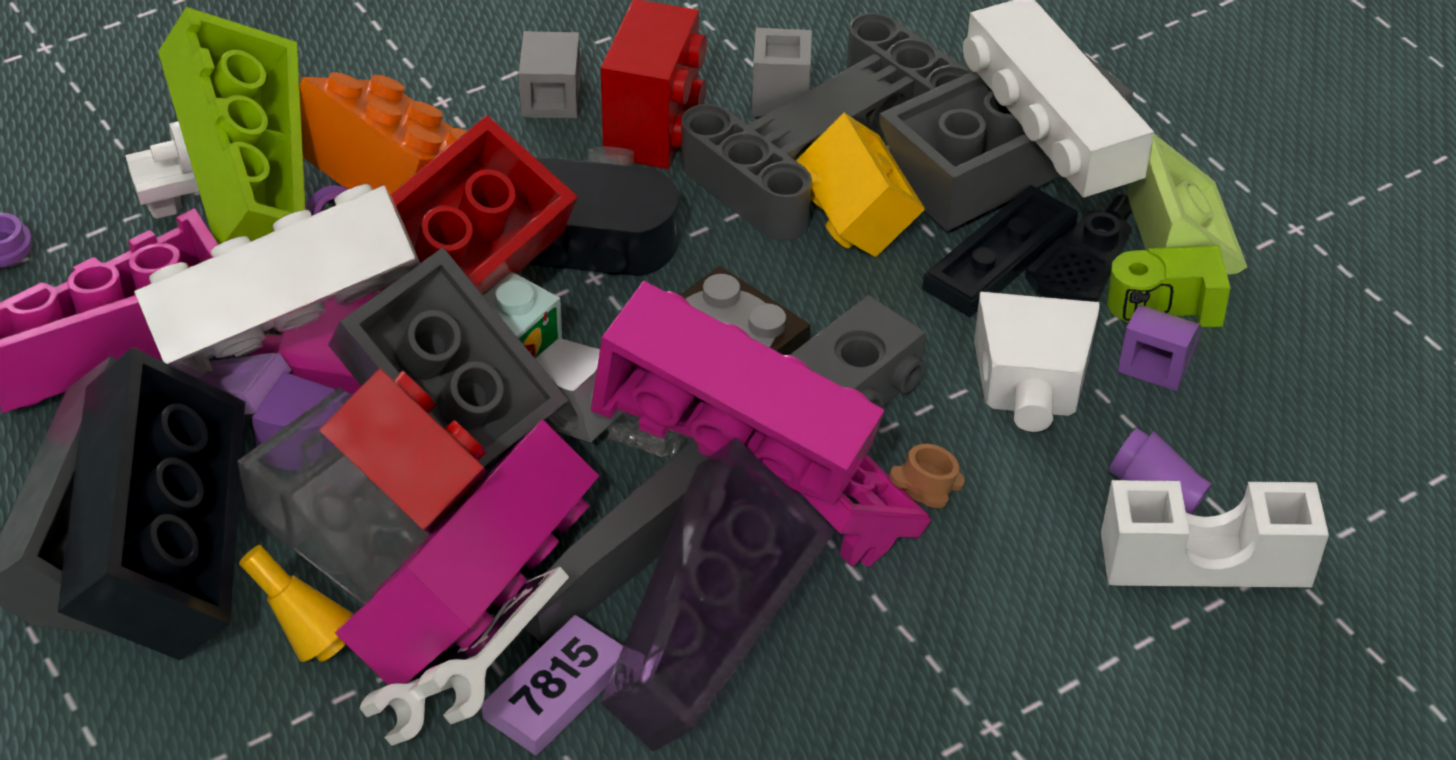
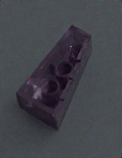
[600,437,835,751]

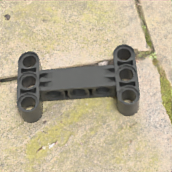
[681,12,971,241]

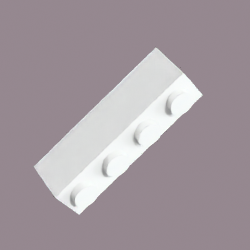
[963,0,1154,198]

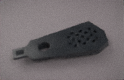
[1025,194,1132,302]

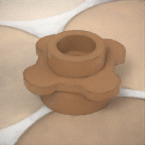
[889,444,965,508]

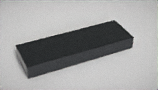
[922,185,1078,318]

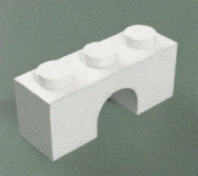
[1101,480,1329,588]

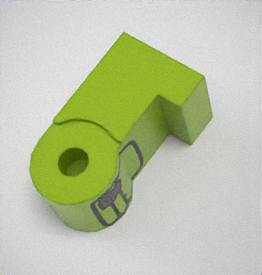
[1107,245,1231,327]

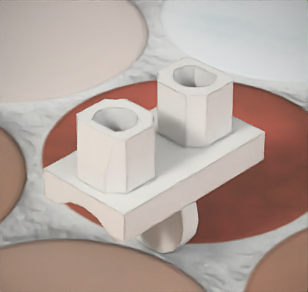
[125,121,199,219]

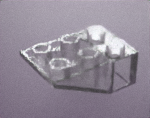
[237,387,456,604]

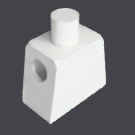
[974,292,1099,432]

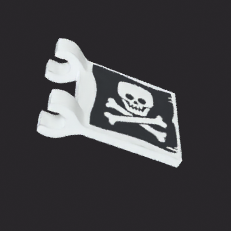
[360,567,569,746]

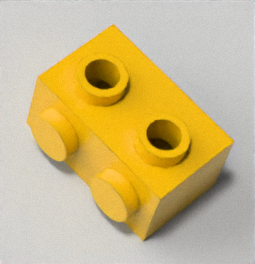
[796,113,925,258]

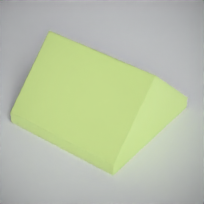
[1126,134,1247,275]

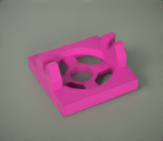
[769,454,931,567]

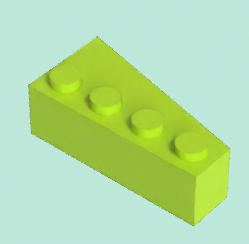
[158,7,305,245]

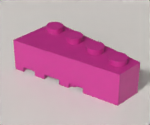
[335,419,599,685]

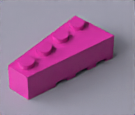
[0,208,218,413]
[590,281,885,505]

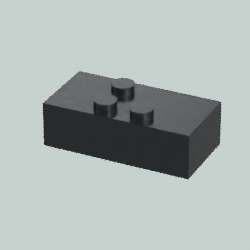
[58,347,245,660]

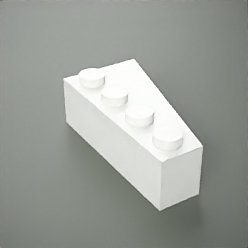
[134,184,420,378]

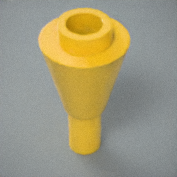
[239,545,353,662]

